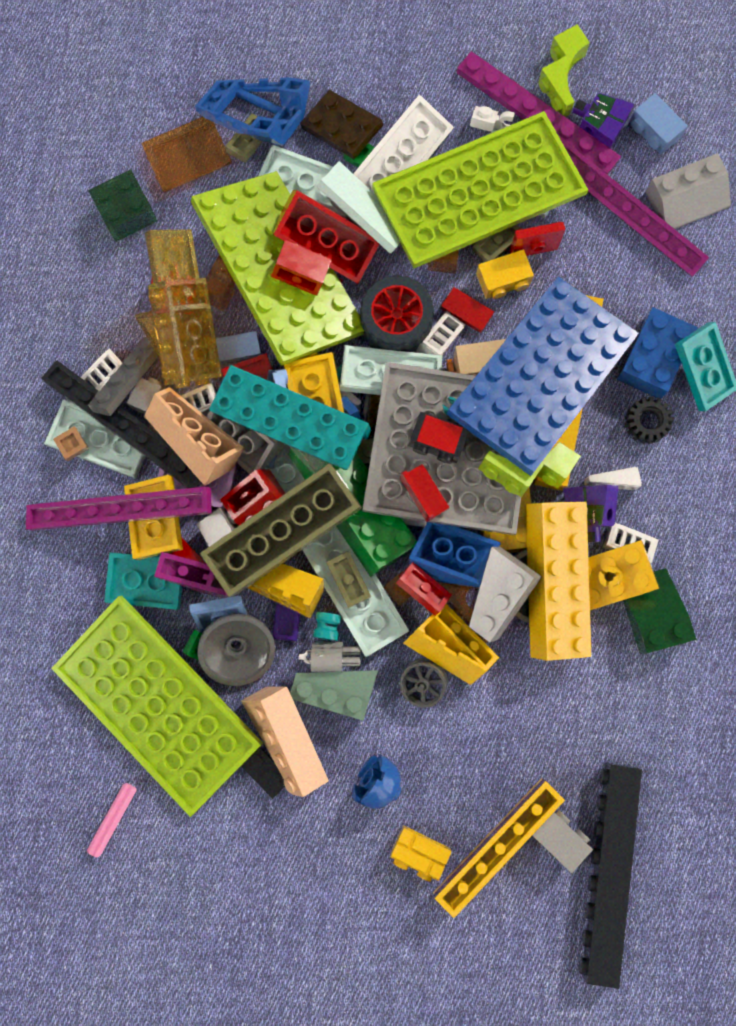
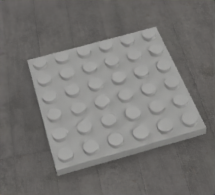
[362,362,521,535]

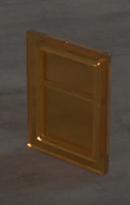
[141,117,232,193]

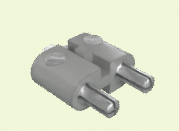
[299,641,361,672]

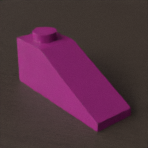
[154,552,229,598]

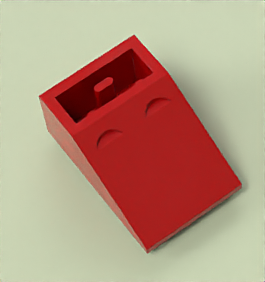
[220,469,286,526]

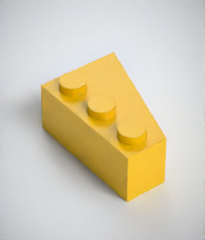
[247,563,324,619]
[403,604,499,685]

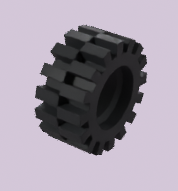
[625,396,674,444]

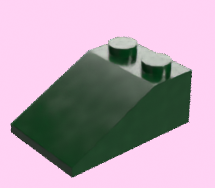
[623,568,697,654]

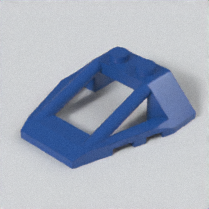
[195,77,310,145]

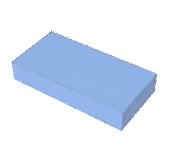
[209,331,261,365]

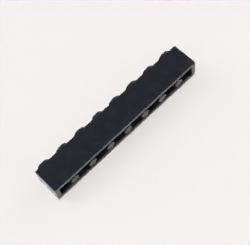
[579,763,642,989]

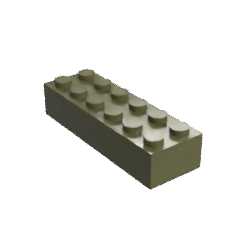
[200,463,362,597]

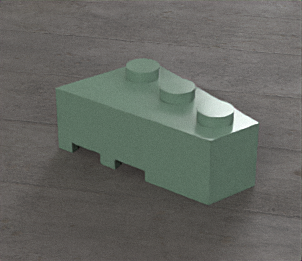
[290,670,378,721]

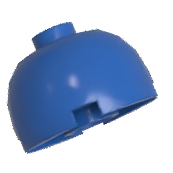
[352,754,401,809]

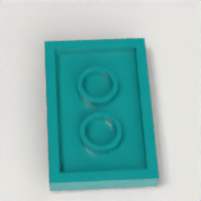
[675,321,736,411]
[104,552,182,610]

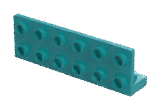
[209,365,372,470]

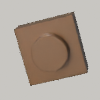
[53,426,89,461]

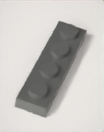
[88,337,166,416]

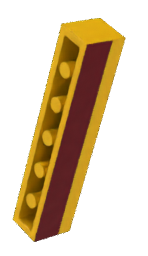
[433,778,565,918]

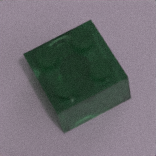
[88,169,158,242]

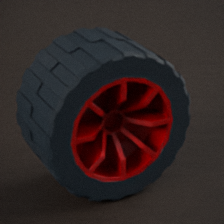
[360,275,434,353]

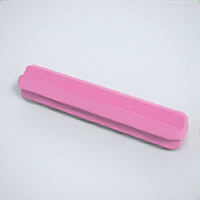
[87,783,136,857]

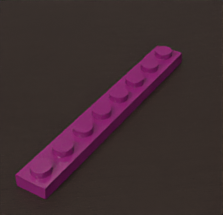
[456,51,621,175]
[560,138,709,277]
[26,486,211,531]

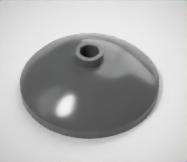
[198,614,275,686]

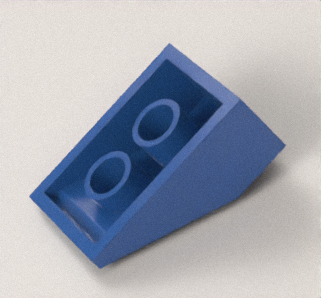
[408,522,500,587]

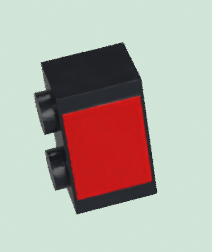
[408,411,469,464]

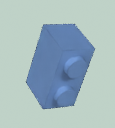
[629,93,688,155]

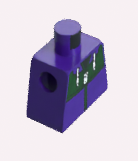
[572,93,634,149]
[563,485,618,542]

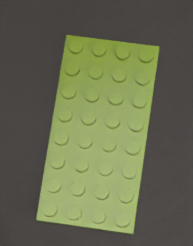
[372,111,588,269]
[190,171,364,366]
[51,596,263,817]

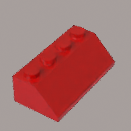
[273,190,380,284]

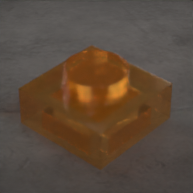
[383,571,411,607]

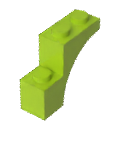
[538,24,590,117]
[478,442,581,497]

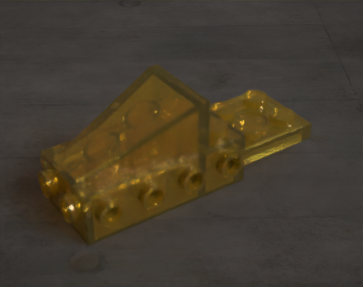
[135,229,222,389]

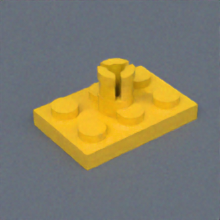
[284,352,345,413]
[124,475,183,560]
[588,540,659,610]

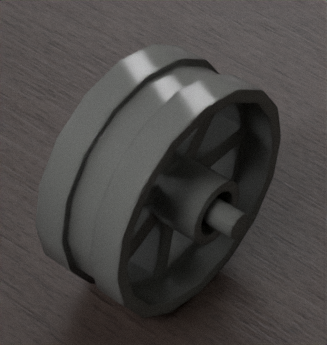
[400,657,449,708]

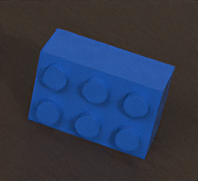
[616,307,698,399]

